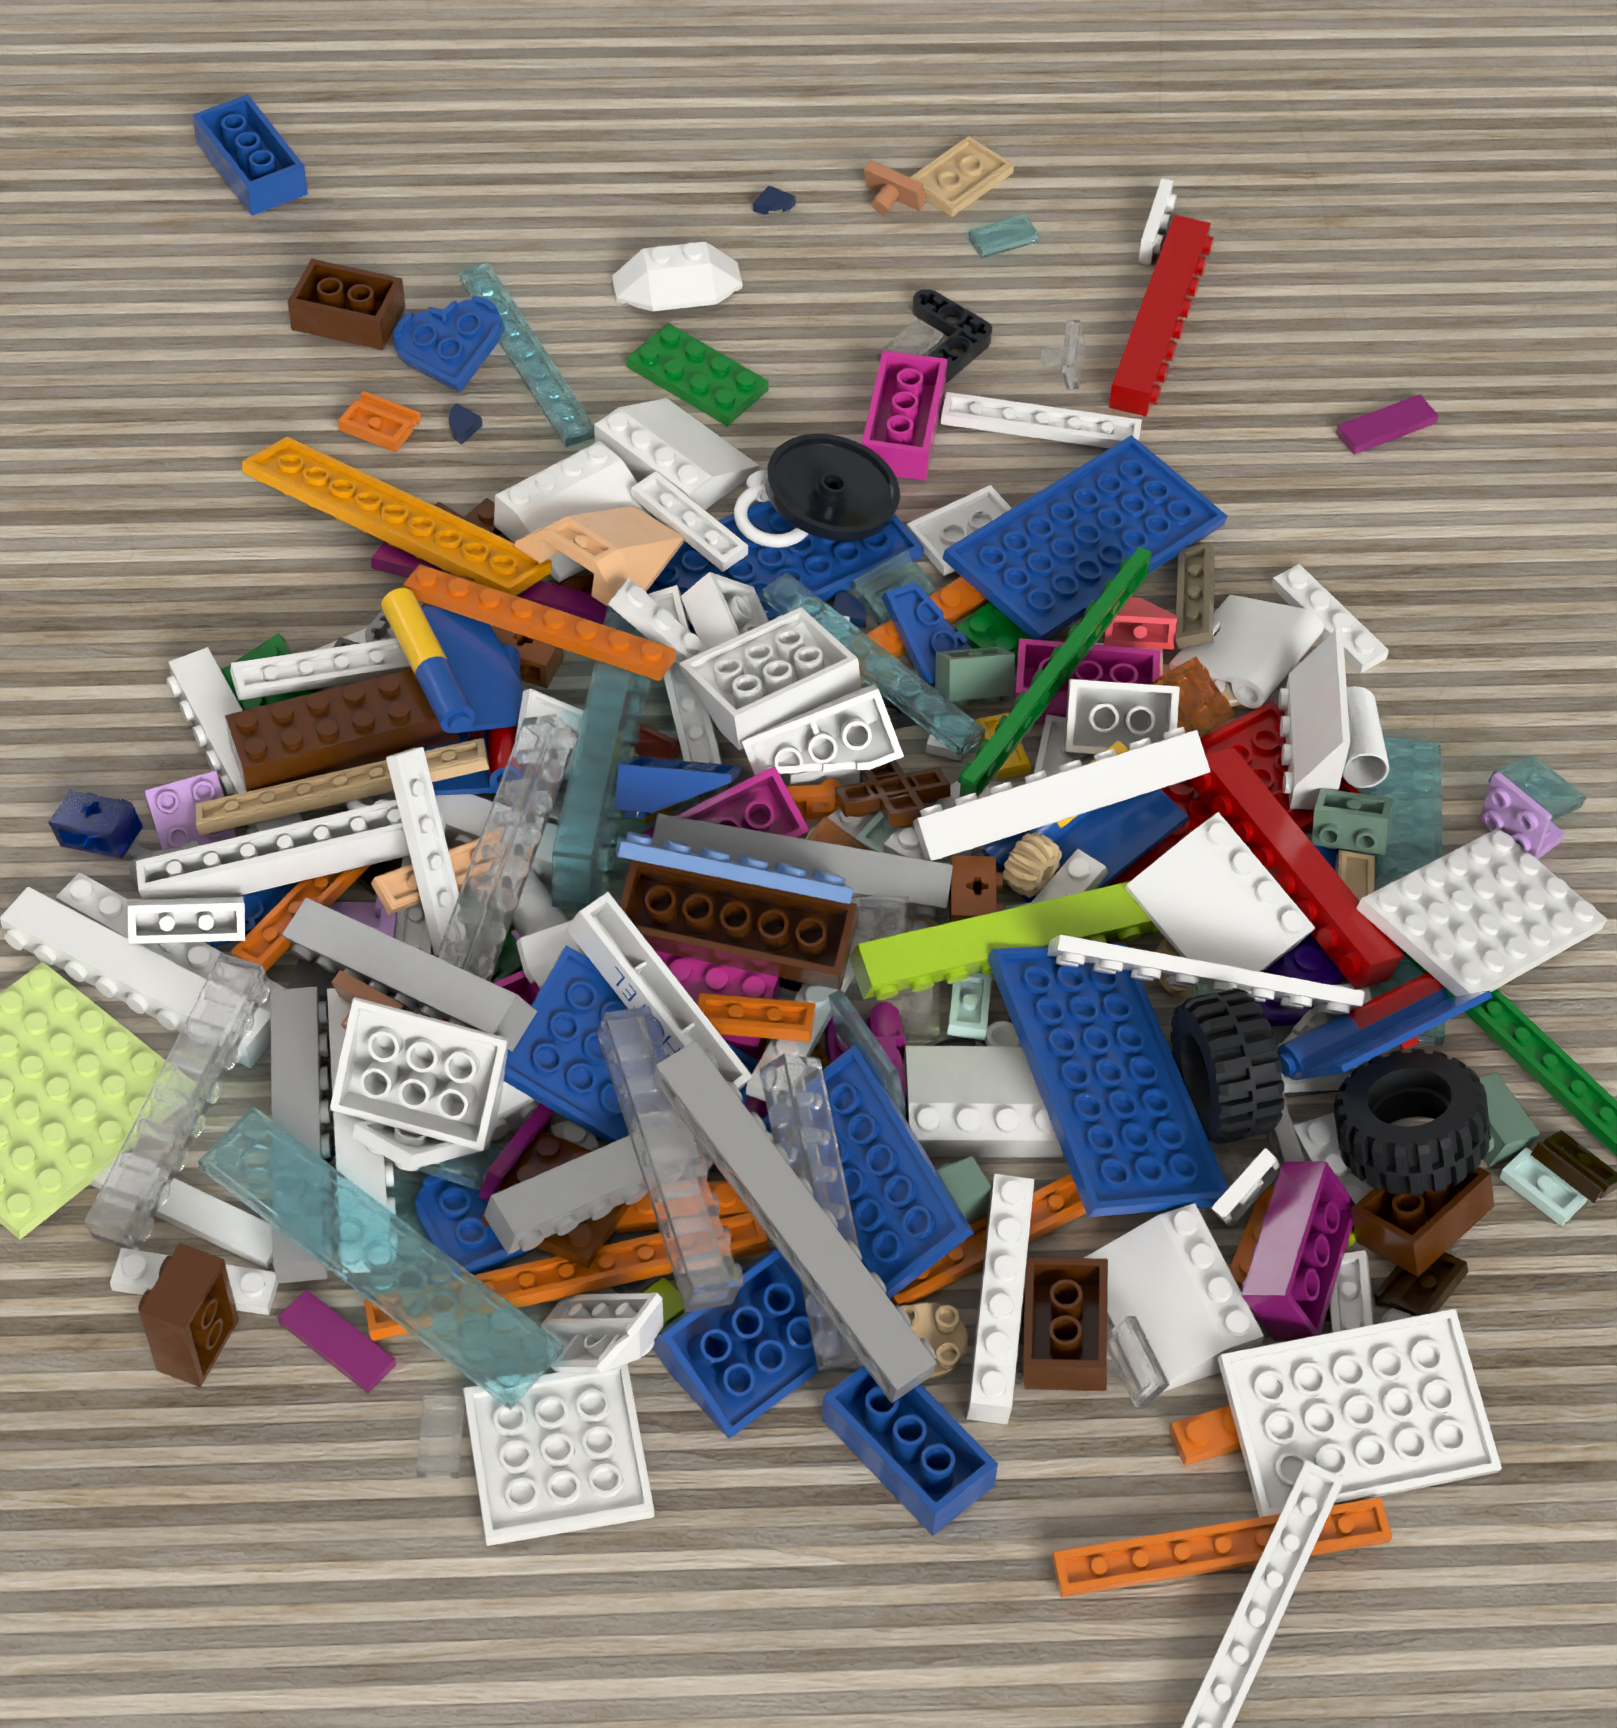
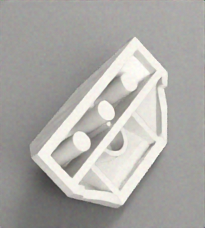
[612,242,743,311]
[541,1293,663,1373]

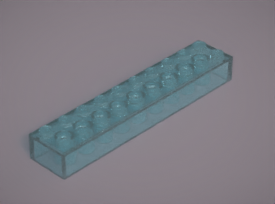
[552,605,650,910]

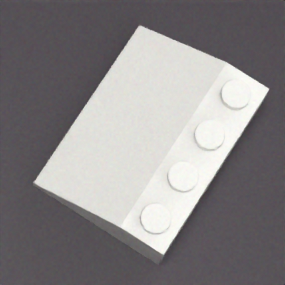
[594,398,760,510]
[494,441,662,583]
[679,607,862,750]
[1279,629,1350,810]
[1124,812,1315,986]
[330,997,509,1152]
[905,1046,1063,1158]
[1084,1203,1264,1397]

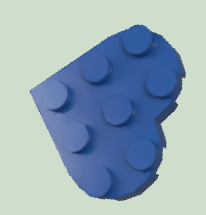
[393,296,505,393]
[415,1167,537,1281]

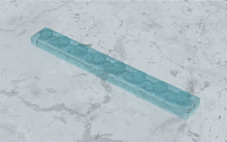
[459,262,595,447]
[762,572,986,757]

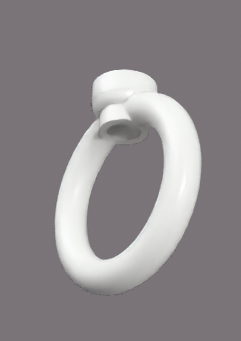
[734,470,808,548]

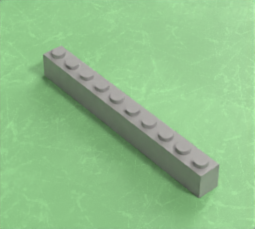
[653,1040,937,1403]

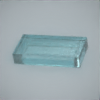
[968,214,1039,259]

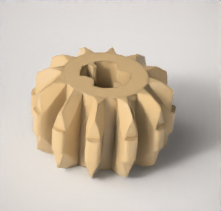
[1003,832,1062,898]

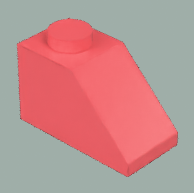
[1103,597,1177,650]

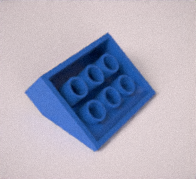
[615,756,743,819]
[653,1247,850,1438]

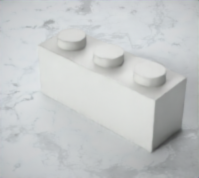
[127,896,245,944]

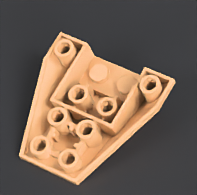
[515,505,684,611]

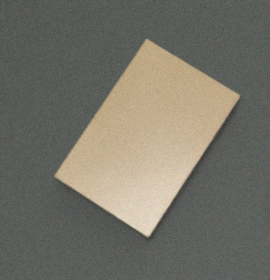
[910,136,1014,217]

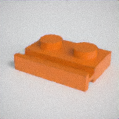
[338,391,421,452]

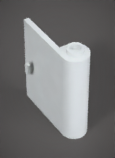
[1169,594,1324,709]

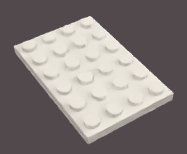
[1357,829,1607,996]
[1218,1309,1502,1517]

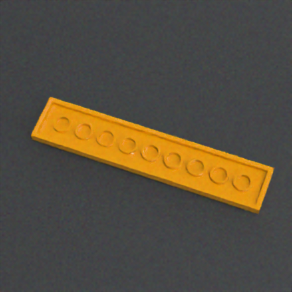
[242,436,552,596]

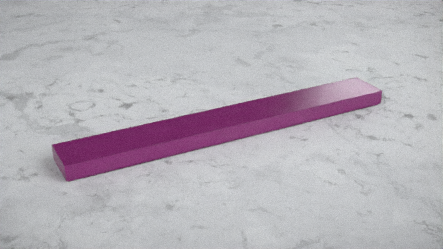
[371,541,636,635]

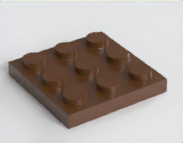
[482,1130,630,1269]

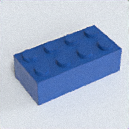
[192,94,308,216]
[822,1365,998,1536]

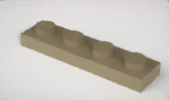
[1175,543,1215,649]

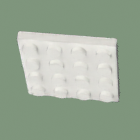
[463,1363,654,1546]

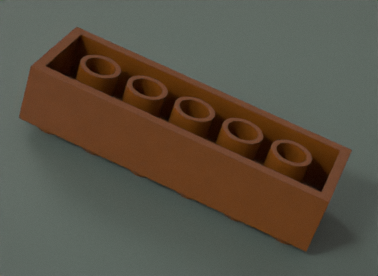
[225,668,460,792]
[619,859,858,990]

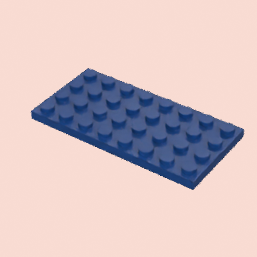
[942,435,1227,641]
[646,500,924,635]
[988,943,1229,1217]

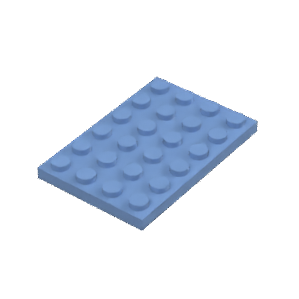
[615,831,853,904]

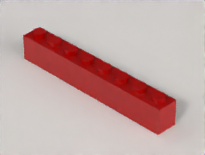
[1109,215,1214,417]
[1188,747,1404,990]

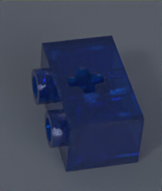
[48,790,143,859]

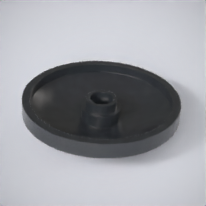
[764,434,900,541]

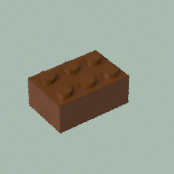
[287,259,405,350]
[1351,1166,1494,1277]
[138,1243,239,1388]
[1023,1257,1108,1391]

